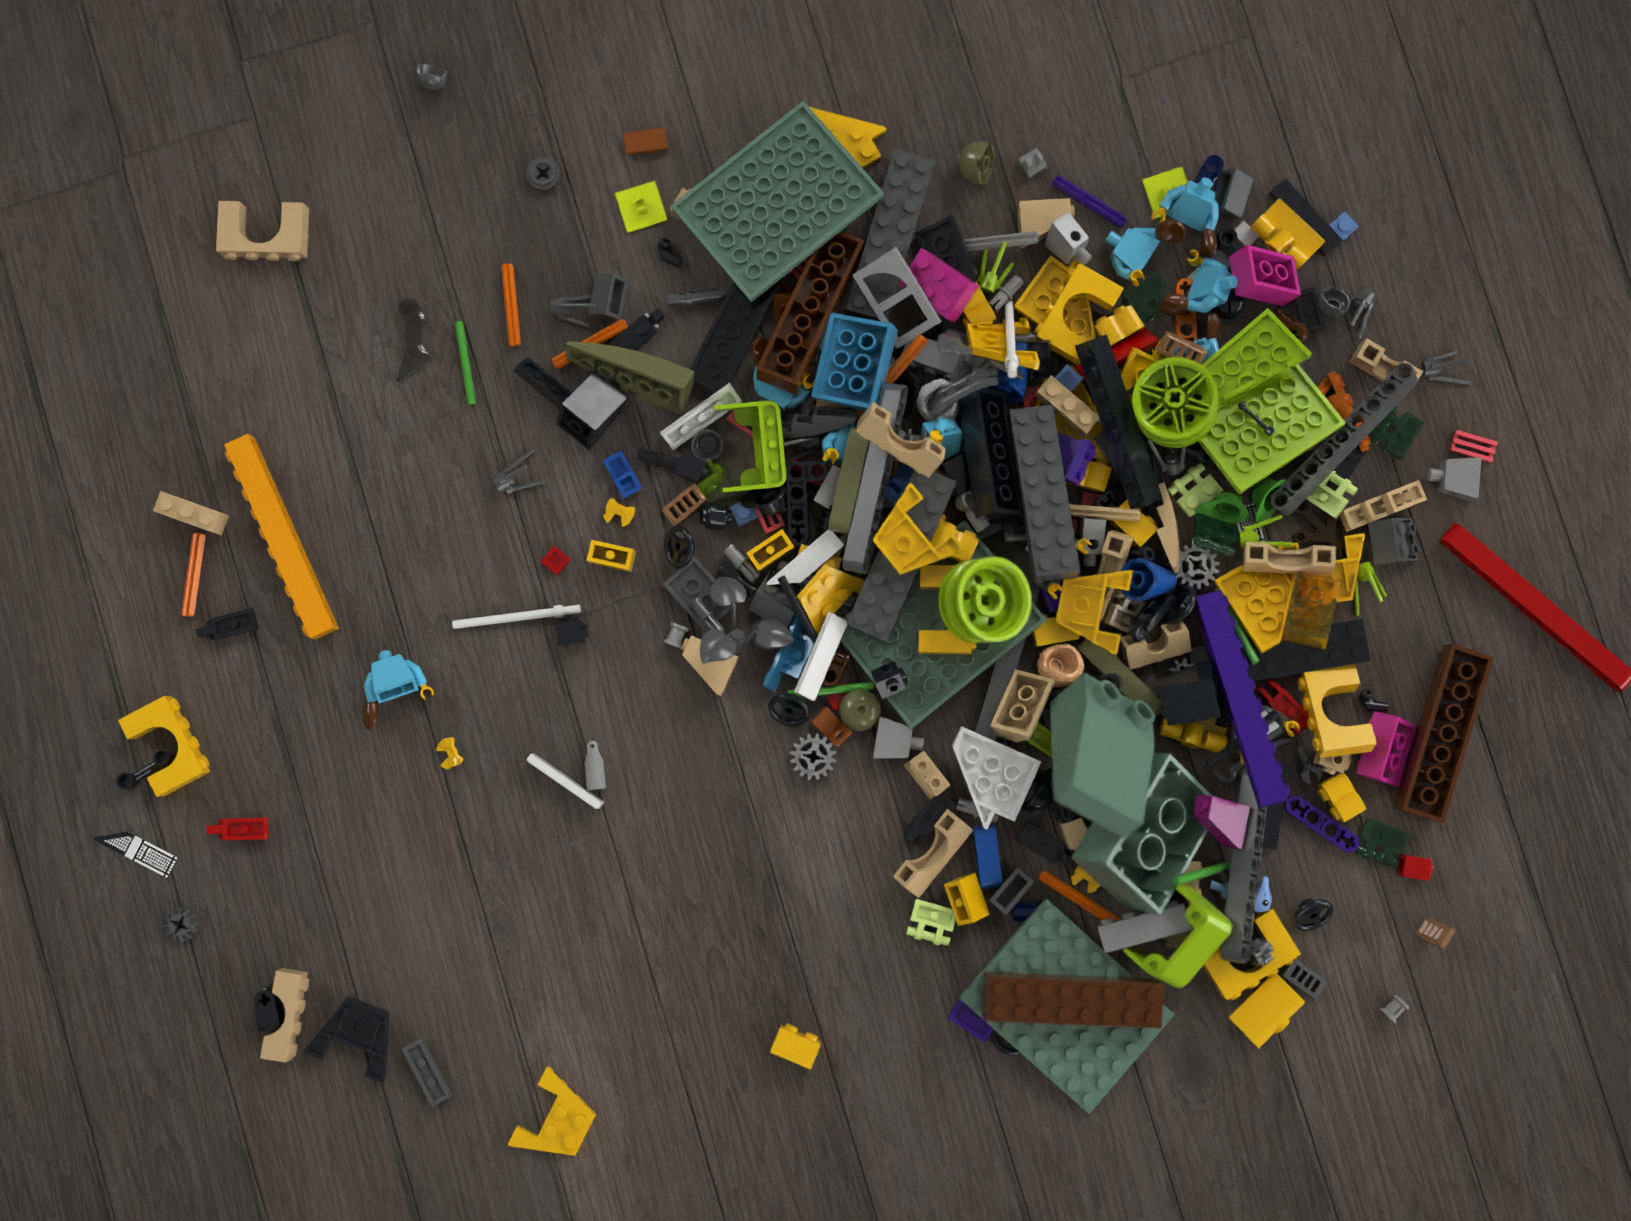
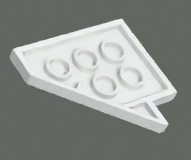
[952,726,1041,829]

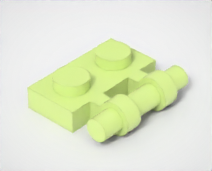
[1167,463,1223,518]
[1306,470,1358,518]
[906,899,956,946]

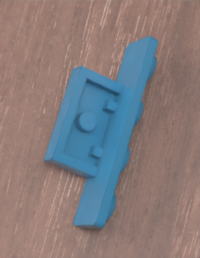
[763,614,814,692]

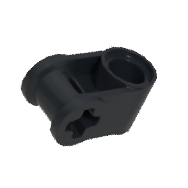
[254,986,284,1031]

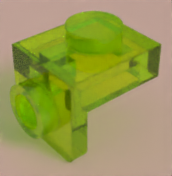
[697,460,724,494]

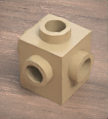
[1313,751,1351,776]

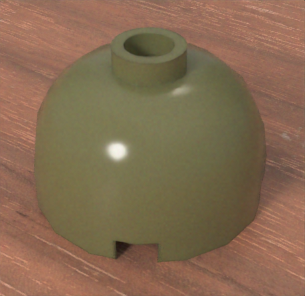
[957,141,994,185]
[838,689,882,731]

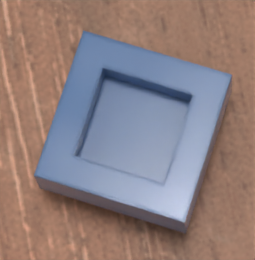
[1329,211,1359,243]
[1055,365,1083,392]
[730,502,758,527]

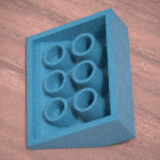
[811,313,898,411]

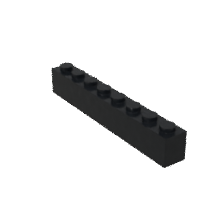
[1075,334,1163,509]

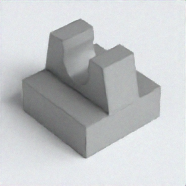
[1018,148,1048,179]

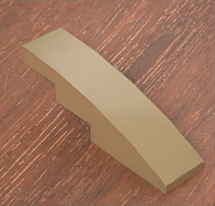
[1339,480,1427,532]
[1156,482,1180,573]

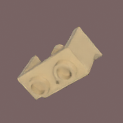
[904,750,950,799]

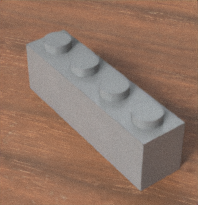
[902,338,989,382]
[1097,900,1191,953]

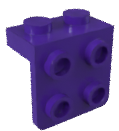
[1057,433,1096,487]

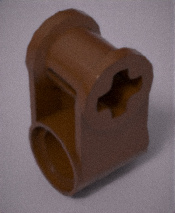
[1273,308,1308,341]
[822,649,851,686]

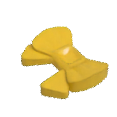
[603,498,635,527]
[436,737,463,769]
[1071,865,1101,893]

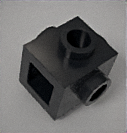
[871,661,907,699]

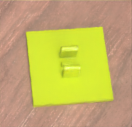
[1142,167,1187,219]
[615,181,668,233]

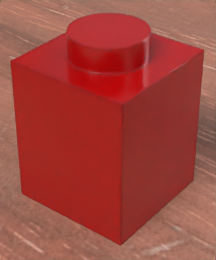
[1396,854,1434,881]

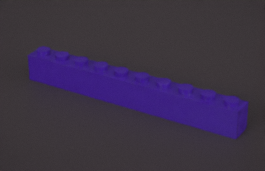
[1195,590,1289,809]

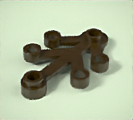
[1293,499,1351,560]

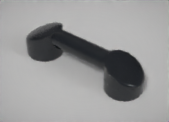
[116,749,173,790]

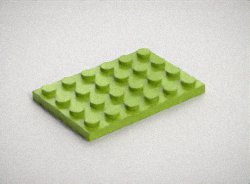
[1198,364,1346,494]

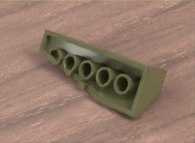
[566,341,694,416]

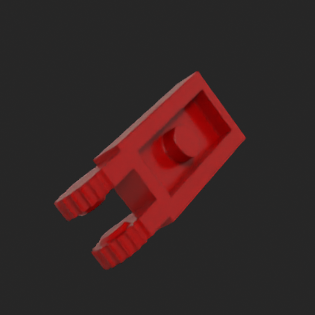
[1256,678,1309,735]

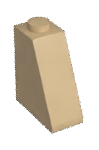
[1017,198,1075,249]
[681,635,739,696]

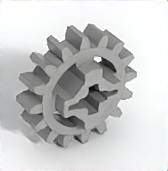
[1171,542,1220,590]
[790,734,836,780]

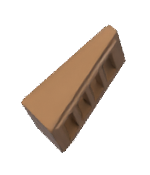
[1156,331,1207,364]
[662,483,708,526]
[1416,917,1455,949]

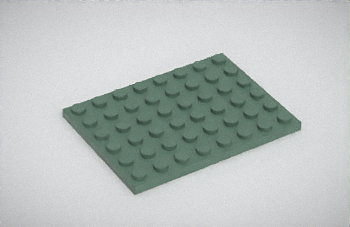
[671,101,884,302]
[840,520,1047,729]
[959,898,1175,1114]

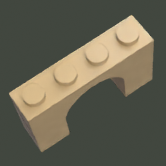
[216,201,309,261]

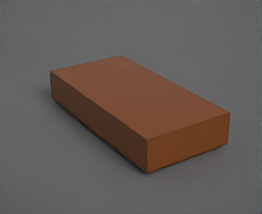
[623,127,668,156]

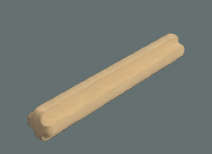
[1069,504,1140,522]

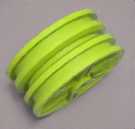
[1132,357,1218,448]
[938,557,1031,643]

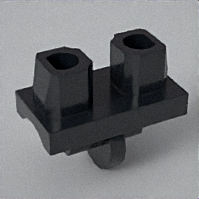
[1028,339,1053,379]

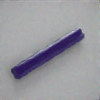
[1052,175,1127,228]

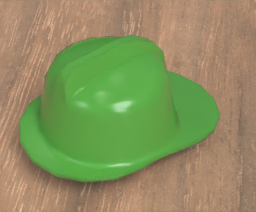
[1252,476,1286,523]
[1195,492,1248,525]

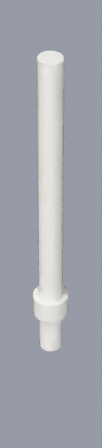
[1005,300,1019,378]
[452,605,581,629]

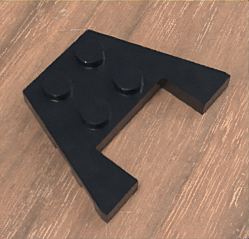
[304,996,389,1083]

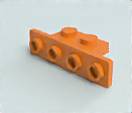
[1326,372,1371,452]

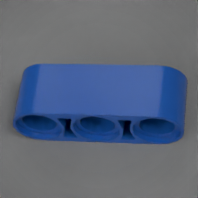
[972,824,1003,890]

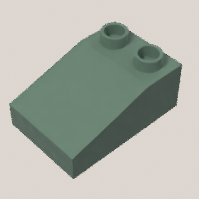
[1050,673,1155,838]
[1072,752,1212,915]

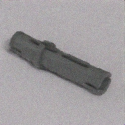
[667,285,730,307]

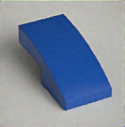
[603,450,642,498]
[885,463,914,505]

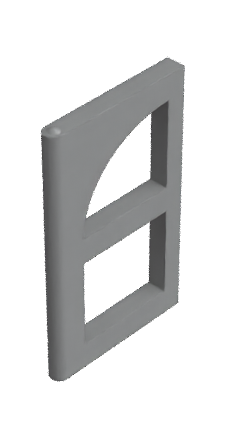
[853,247,941,349]

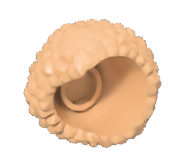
[1037,643,1084,688]

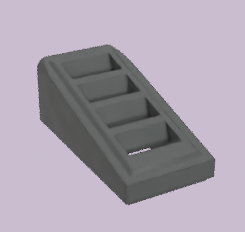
[1279,958,1328,1000]

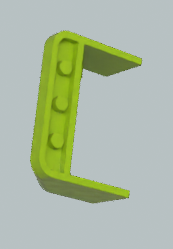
[712,401,786,493]
[1123,883,1233,988]

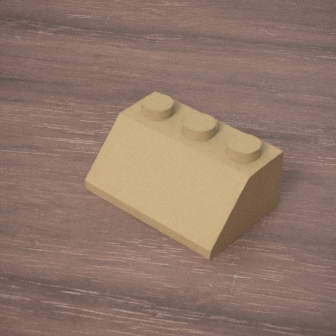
[990,669,1055,742]

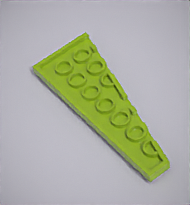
[1138,308,1312,440]

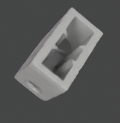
[1044,212,1092,265]
[1427,457,1482,501]
[1078,517,1106,566]
[873,717,924,758]

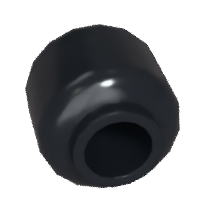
[700,502,732,530]

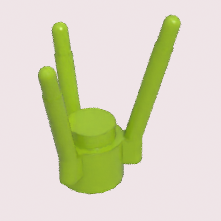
[977,242,1014,294]
[1239,515,1293,549]
[1354,562,1387,617]

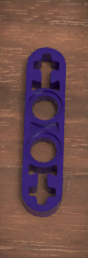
[1284,795,1359,852]

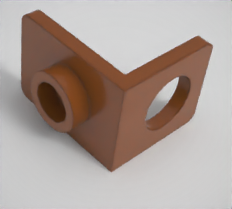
[774,286,795,323]
[811,707,852,747]

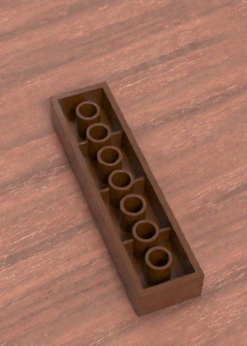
[756,231,864,395]
[1394,643,1494,824]
[981,971,1164,1028]

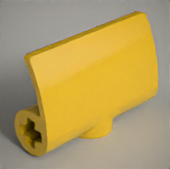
[1250,199,1325,271]
[1158,718,1227,753]
[1229,973,1305,1049]

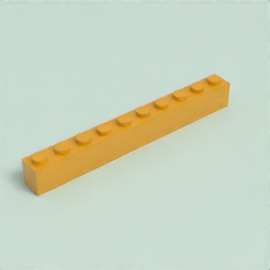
[224,434,339,639]

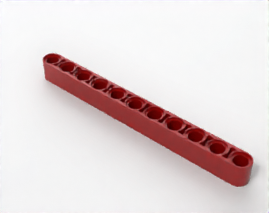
[1439,523,1631,693]

